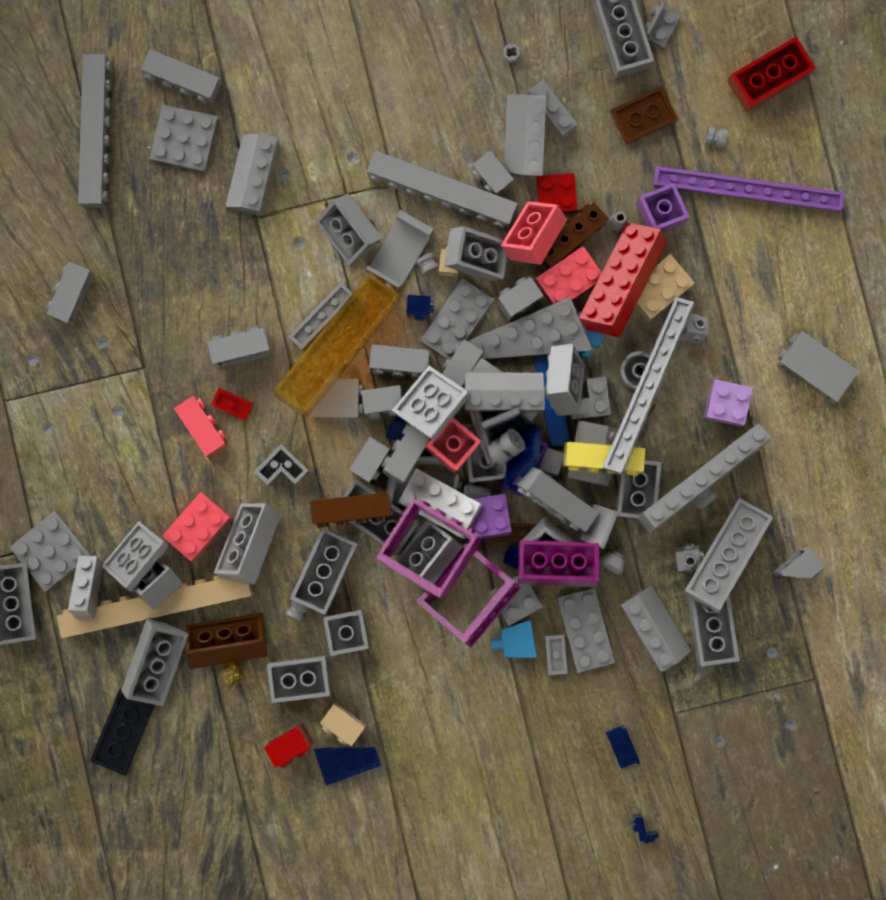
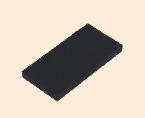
[90,688,155,776]

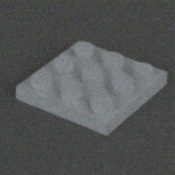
[149,105,218,173]
[392,366,471,441]
[9,511,92,592]
[102,521,169,592]

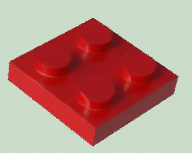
[536,173,577,213]

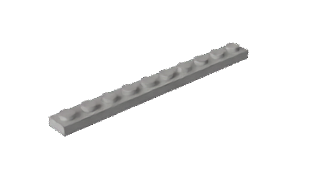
[603,297,695,476]

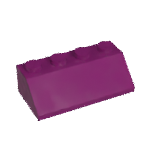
[518,540,599,587]

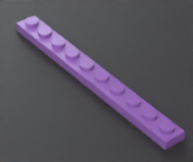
[653,166,844,212]

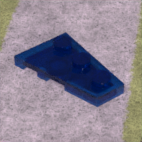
[313,746,382,786]

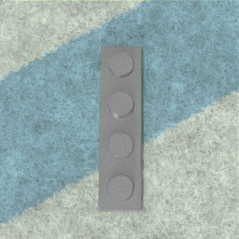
[288,282,355,351]

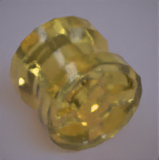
[220,662,244,687]

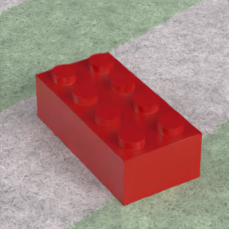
[727,36,816,113]

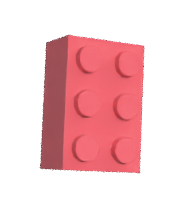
[501,201,567,265]
[535,246,602,305]
[162,492,232,562]

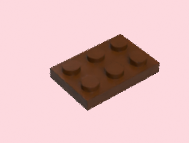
[610,86,678,145]

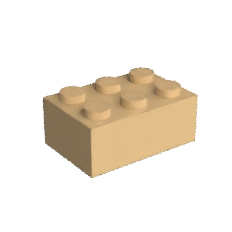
[635,254,695,323]

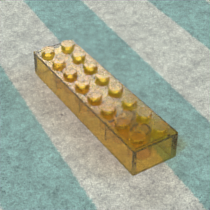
[274,273,400,419]

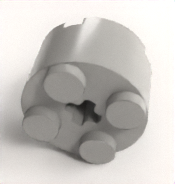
[618,351,651,392]

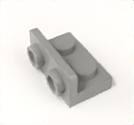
[644,1,681,50]

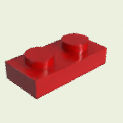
[211,388,254,421]

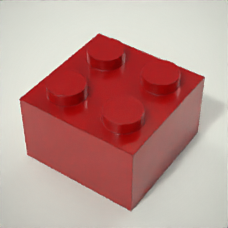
[264,723,313,768]

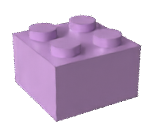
[703,379,753,427]

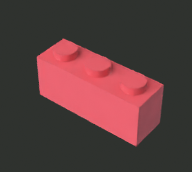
[174,396,227,458]

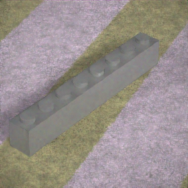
[78,54,112,208]
[367,150,517,229]
[382,339,483,484]
[638,423,771,534]

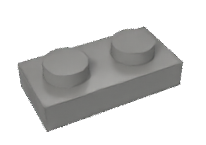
[545,634,568,675]

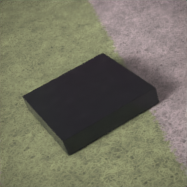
[481,407,529,441]

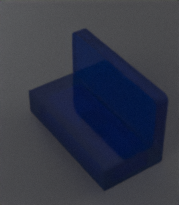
[606,724,641,769]

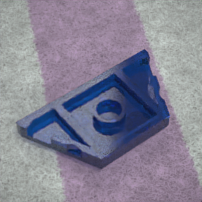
[504,424,542,489]

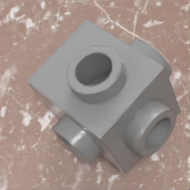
[680,314,710,344]
[675,543,705,573]

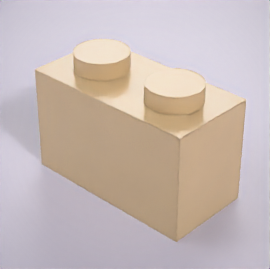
[320,703,366,746]

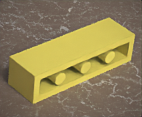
[563,442,645,476]

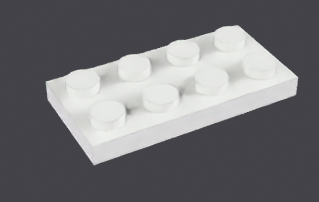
[398,468,482,539]

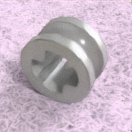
[503,44,520,63]

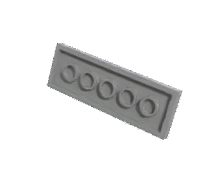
[684,498,773,613]

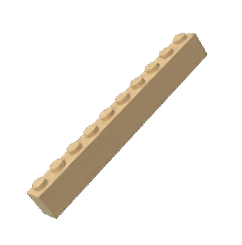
[57,576,254,638]

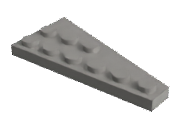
[467,296,593,359]

